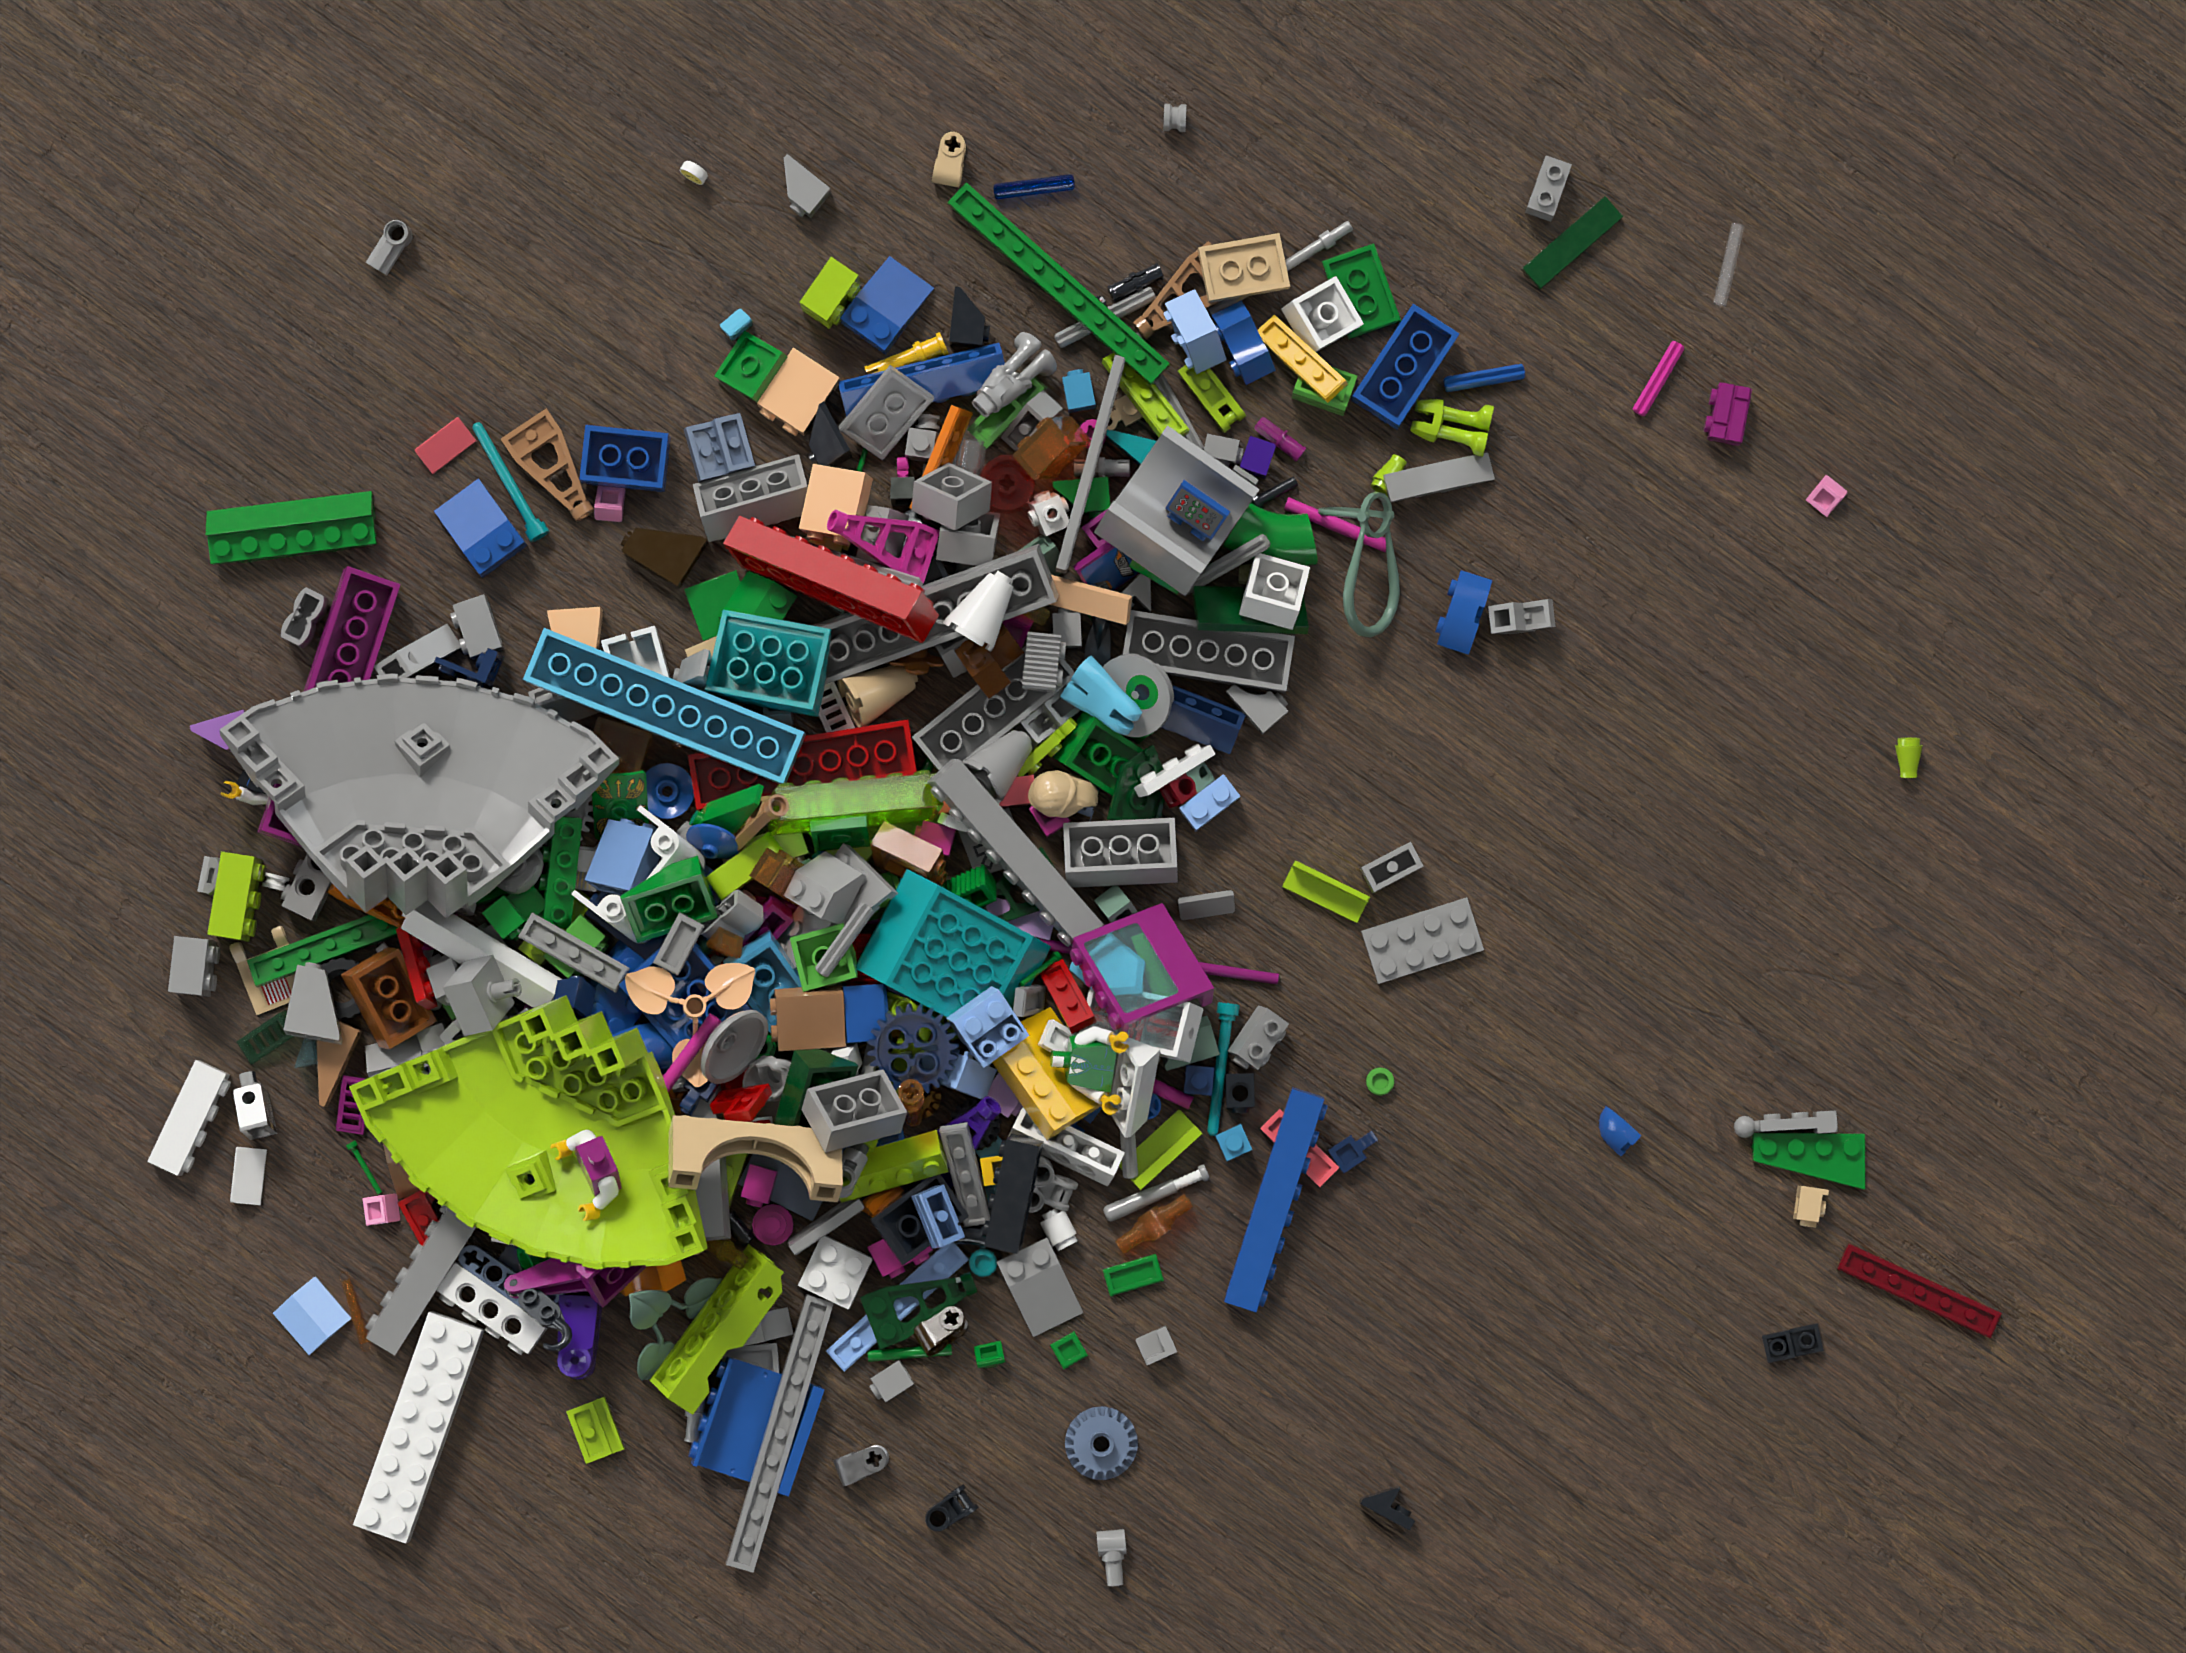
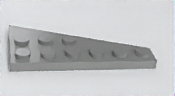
[777,843,898,969]

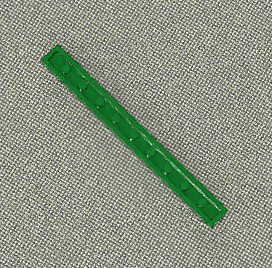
[948,182,1170,386]
[247,886,509,988]

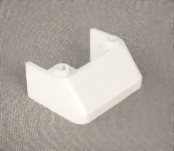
[572,805,706,943]

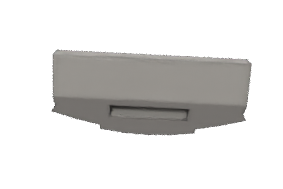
[197,856,220,896]

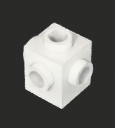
[1027,490,1070,536]

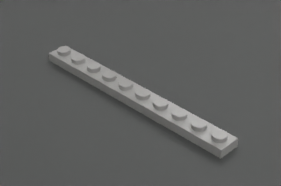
[726,1294,834,1572]

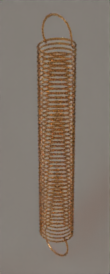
[339,1272,371,1351]

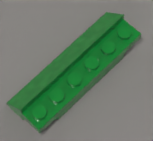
[205,491,377,565]

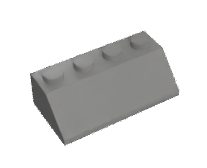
[693,454,808,542]

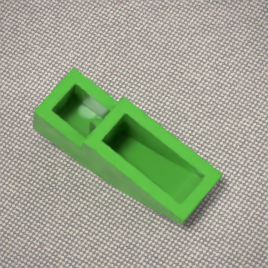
[967,376,1048,449]

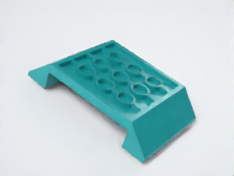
[857,869,1051,1017]

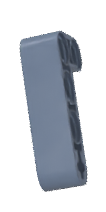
[459,1245,566,1308]

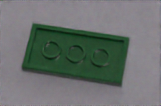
[1192,586,1309,634]

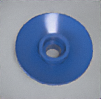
[646,763,694,819]
[686,824,740,859]

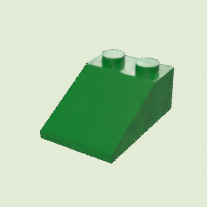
[1053,711,1143,796]
[620,855,718,943]

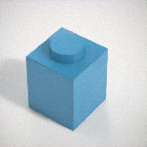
[1062,369,1096,414]
[1215,1124,1252,1161]

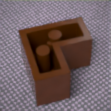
[954,623,1024,699]

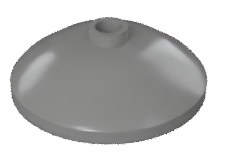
[701,1010,768,1084]

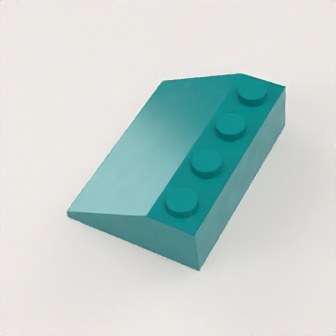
[705,610,832,717]

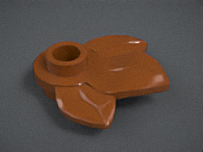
[888,648,944,675]

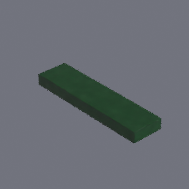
[1522,196,1623,290]

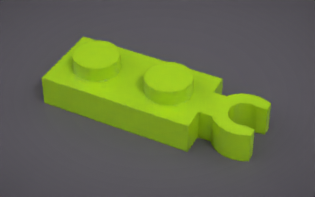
[1018,717,1078,777]

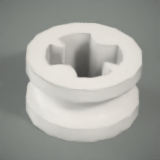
[262,872,290,891]

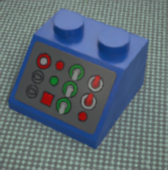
[1165,480,1230,542]

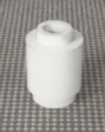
[1040,1208,1078,1251]

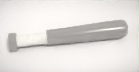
[1103,1164,1210,1222]

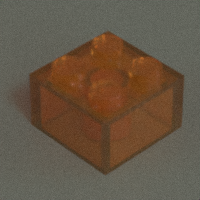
[1013,416,1091,480]
[593,717,654,773]

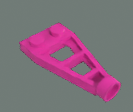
[827,509,940,584]

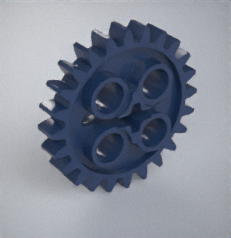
[867,1003,959,1095]

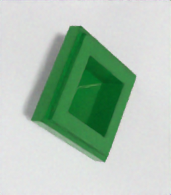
[974,1341,1005,1368]

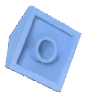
[273,1276,352,1355]

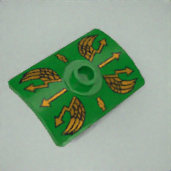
[592,770,649,840]

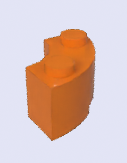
[620,1260,686,1296]

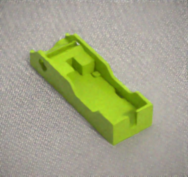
[650,1244,784,1415]

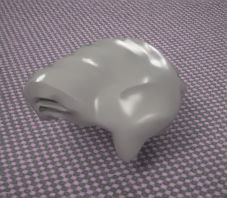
[742,1055,791,1102]

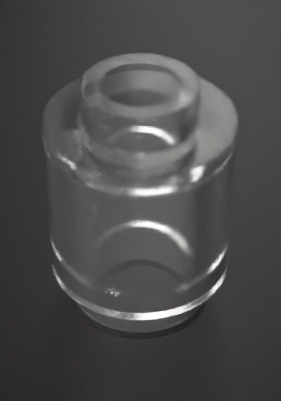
[956,438,986,475]

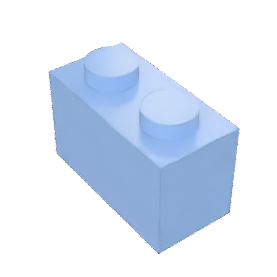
[1179,774,1240,832]

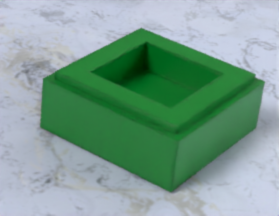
[1050,1331,1088,1369]

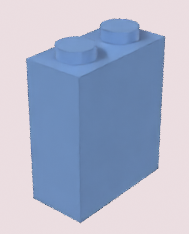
[585,818,660,896]

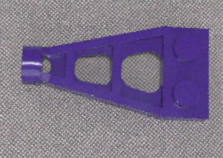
[936,1096,1001,1189]

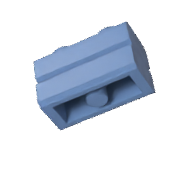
[911,1184,965,1249]

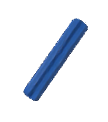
[1443,364,1525,392]

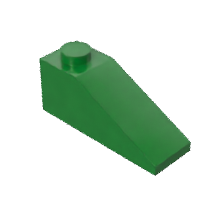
[689,784,764,835]

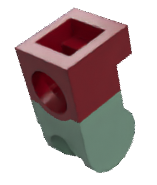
[1158,762,1215,808]

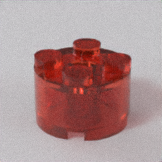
[980,455,1035,514]

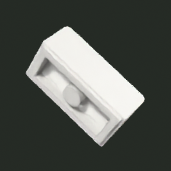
[230,1147,267,1205]

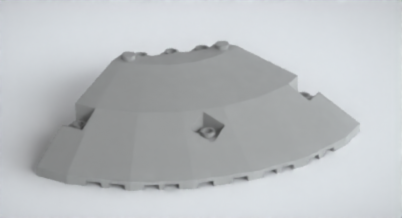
[220,674,619,918]

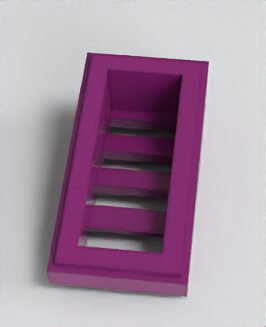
[336,1075,365,1135]

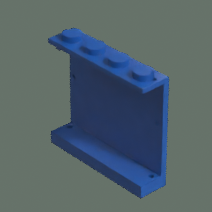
[688,1356,824,1497]

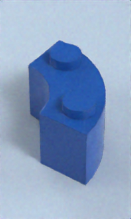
[1212,301,1276,385]
[1435,570,1492,655]

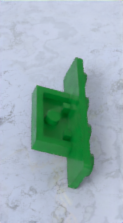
[538,816,582,928]

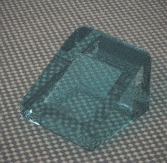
[295,1038,318,1069]

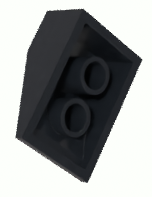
[870,1174,969,1265]

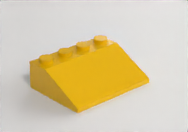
[992,1007,1109,1141]

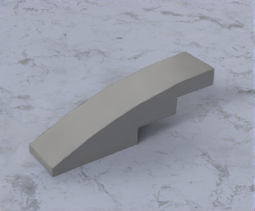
[1383,453,1495,503]

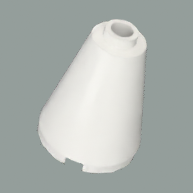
[943,570,1014,652]

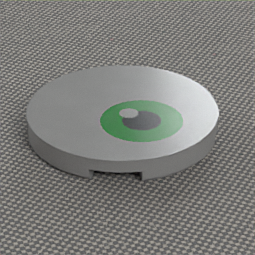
[1103,653,1174,737]

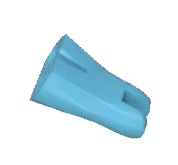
[1060,656,1143,735]

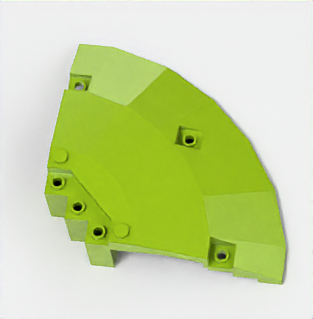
[349,995,708,1269]

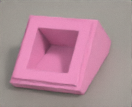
[1806,475,1847,517]
[594,486,625,522]
[363,1194,400,1226]

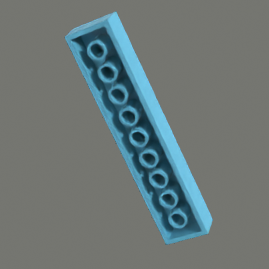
[523,628,806,786]

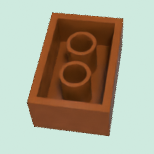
[341,947,437,1049]

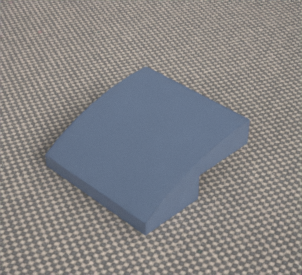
[684,413,755,482]

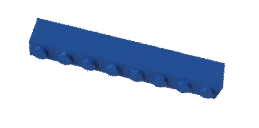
[1224,1087,1328,1312]

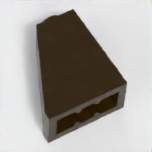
[620,528,709,589]

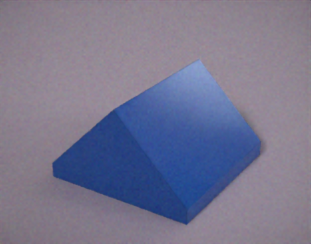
[842,984,888,1044]

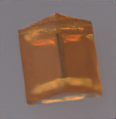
[706,927,743,959]

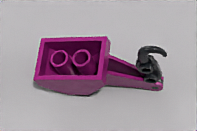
[504,1258,647,1352]

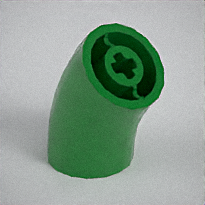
[1223,503,1318,566]

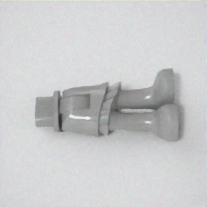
[972,332,1057,418]

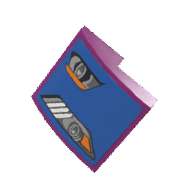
[1073,542,1139,591]

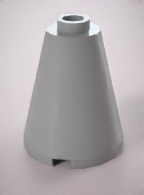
[962,730,1032,804]

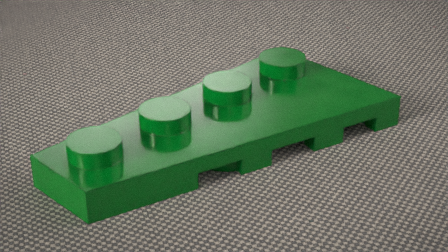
[1752,1133,1865,1190]

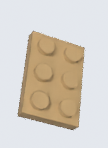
[1197,233,1290,303]

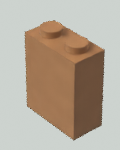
[769,985,846,1051]

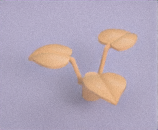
[625,963,755,1087]

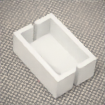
[601,626,671,723]

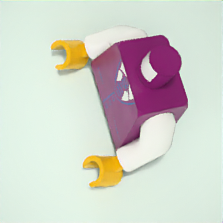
[550,1130,622,1221]

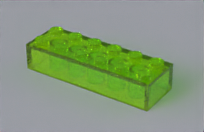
[768,770,944,836]

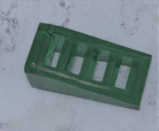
[237,1010,296,1065]

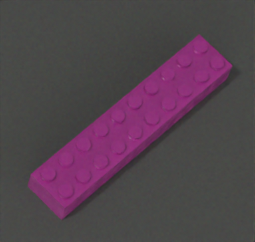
[257,566,400,847]

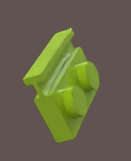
[566,1397,625,1464]

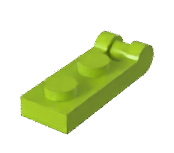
[1177,365,1246,433]

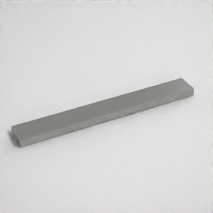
[1056,355,1125,574]

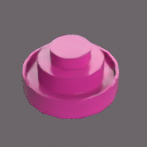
[752,1204,794,1245]

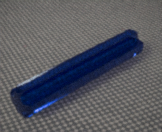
[993,174,1075,200]

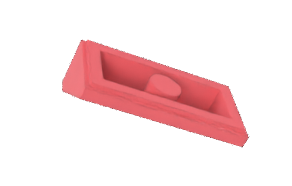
[414,417,477,474]

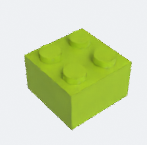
[800,257,861,329]

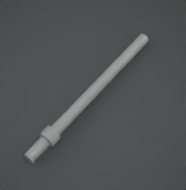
[1208,221,1353,316]

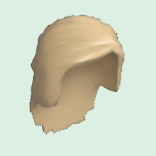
[1028,770,1099,818]

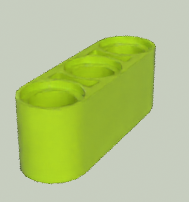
[706,832,786,901]

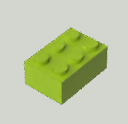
[207,852,266,942]

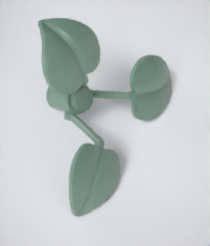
[629,1278,723,1381]

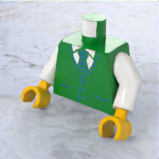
[1050,1026,1129,1115]

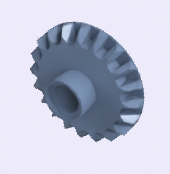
[1065,1407,1138,1480]

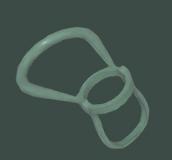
[1317,492,1400,638]

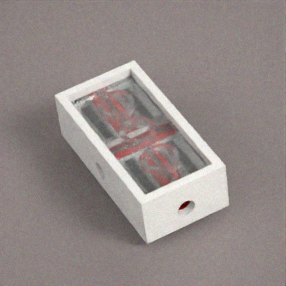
[1079,988,1203,1063]

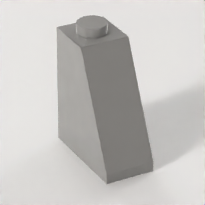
[284,962,343,1045]

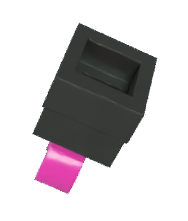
[890,457,915,506]

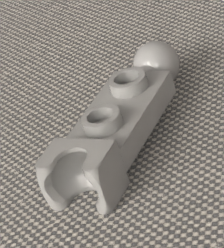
[1734,1111,1838,1138]

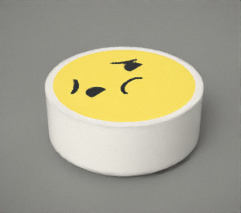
[679,161,708,185]

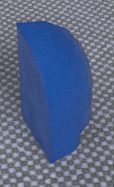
[1599,1106,1642,1156]

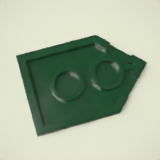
[1107,745,1165,821]

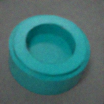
[969,1249,997,1277]

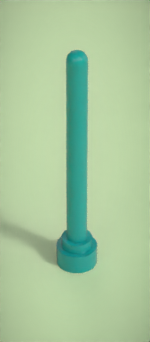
[472,422,550,542]
[1207,1002,1240,1136]

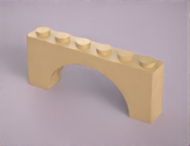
[668,1115,843,1202]

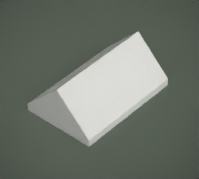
[1109,1038,1160,1138]

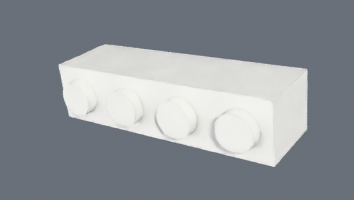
[147,1060,231,1176]

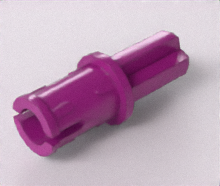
[1254,417,1306,462]

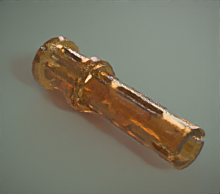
[898,1079,924,1126]

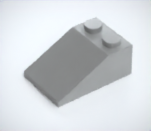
[997,1237,1084,1337]

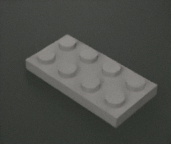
[1361,897,1484,984]

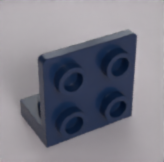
[434,648,504,688]

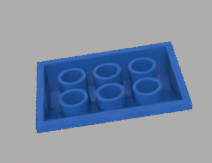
[619,942,753,1049]

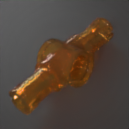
[1115,1194,1193,1254]

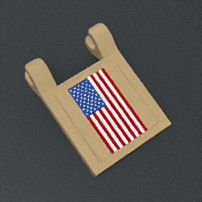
[230,926,295,1015]

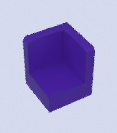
[1240,436,1276,479]

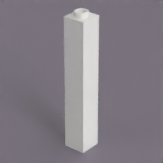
[401,900,562,1008]

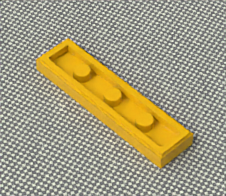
[1258,315,1348,403]

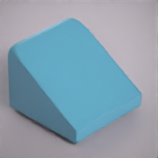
[720,309,753,340]

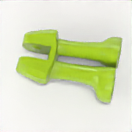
[1410,399,1494,457]

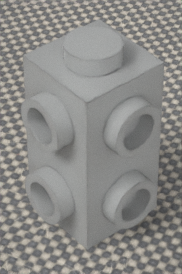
[1228,1005,1289,1070]

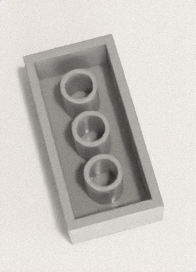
[1063,818,1178,888]

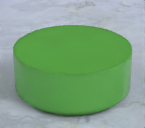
[1366,1067,1394,1095]

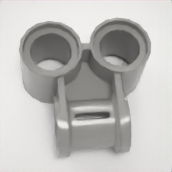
[1029,1156,1078,1213]

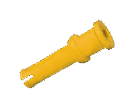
[864,332,949,374]

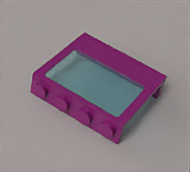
[1070,903,1214,1034]

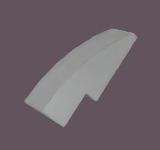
[1015,688,1082,750]

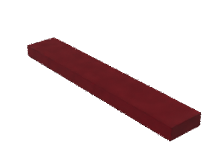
[1836,1243,2002,1338]

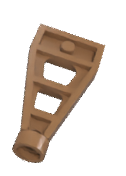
[1132,241,1222,340]
[501,408,594,522]
[734,794,789,852]

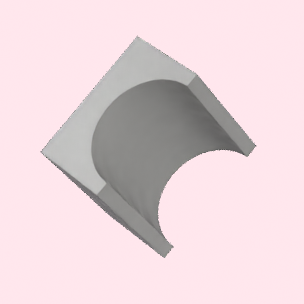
[1094,425,1260,596]

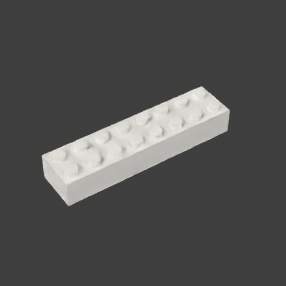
[353,1311,485,1544]

